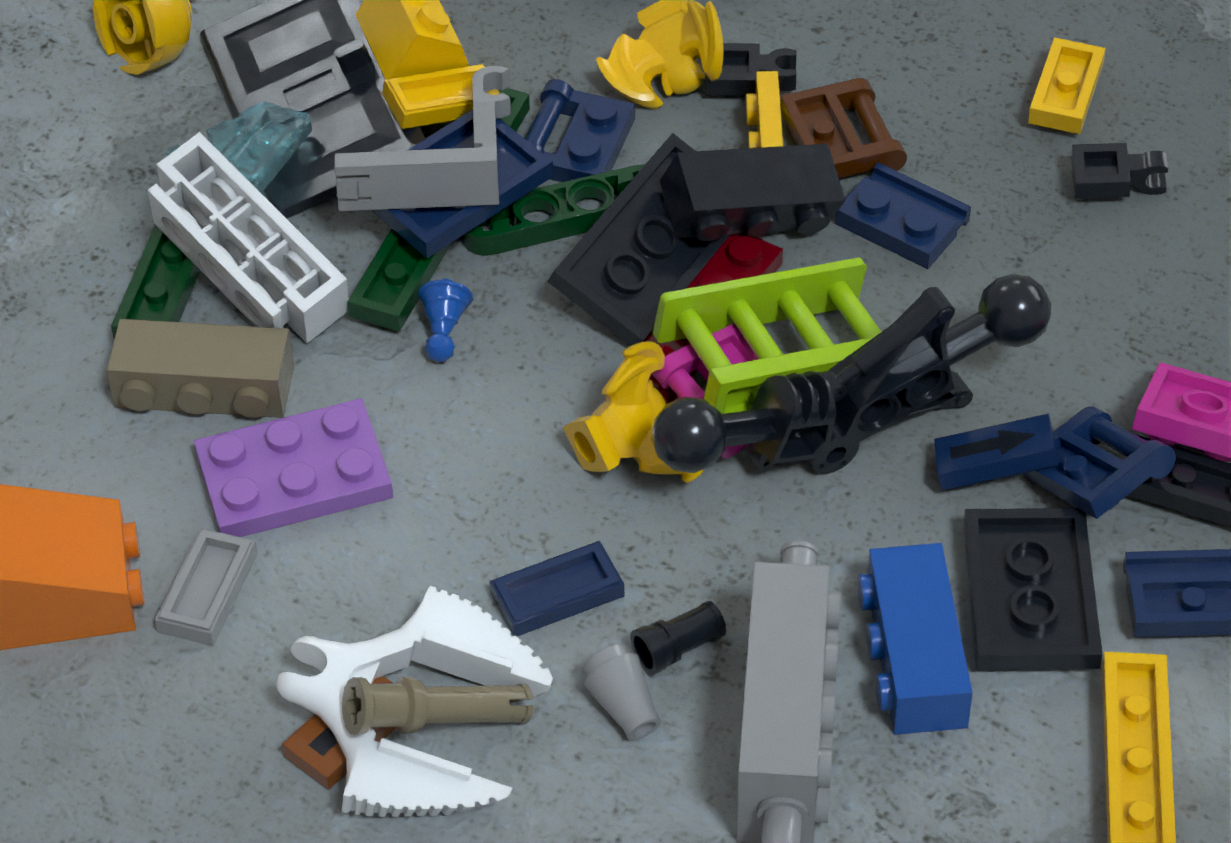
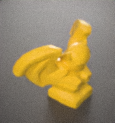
[596,0,723,110]
[563,341,704,483]

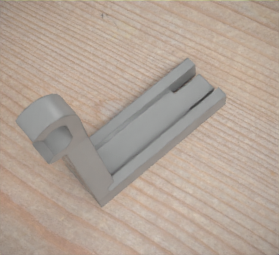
[335,66,511,211]

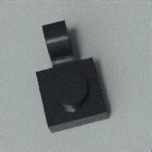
[1071,143,1168,199]

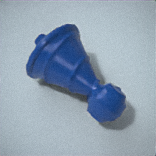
[418,278,473,363]

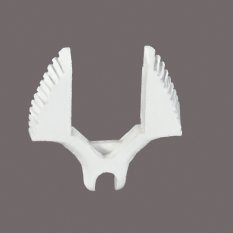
[276,586,553,817]

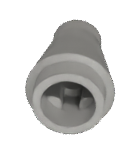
[582,644,661,741]

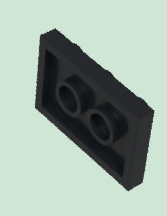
[963,508,1103,670]

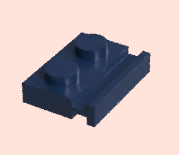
[835,162,971,269]
[1123,549,1231,637]

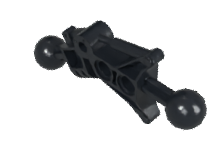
[651,274,1052,474]

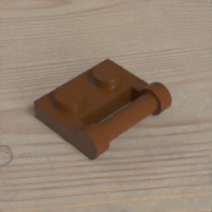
[780,78,907,178]

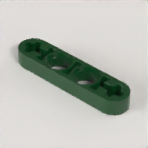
[462,164,645,256]

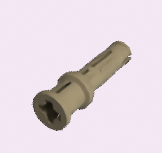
[342,677,533,735]

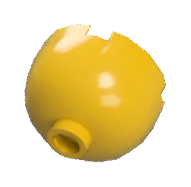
[92,0,192,75]

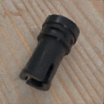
[630,601,726,675]

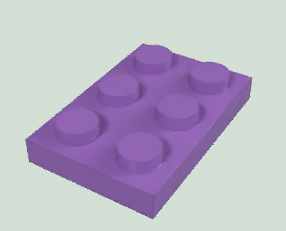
[193,398,393,537]

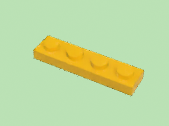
[1102,651,1176,843]

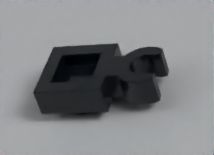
[706,43,797,95]

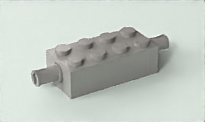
[737,540,841,843]

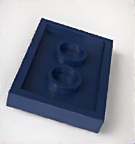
[371,109,553,258]

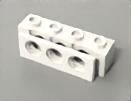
[148,132,349,343]

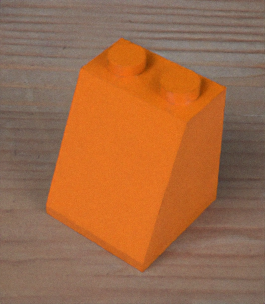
[0,484,145,650]

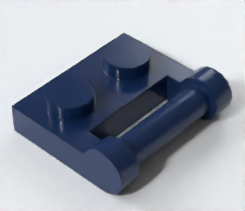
[525,79,635,182]
[1022,406,1176,519]

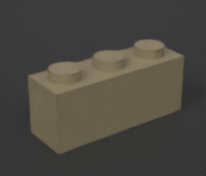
[106,319,294,418]

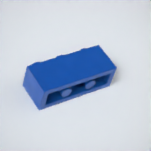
[858,543,972,735]

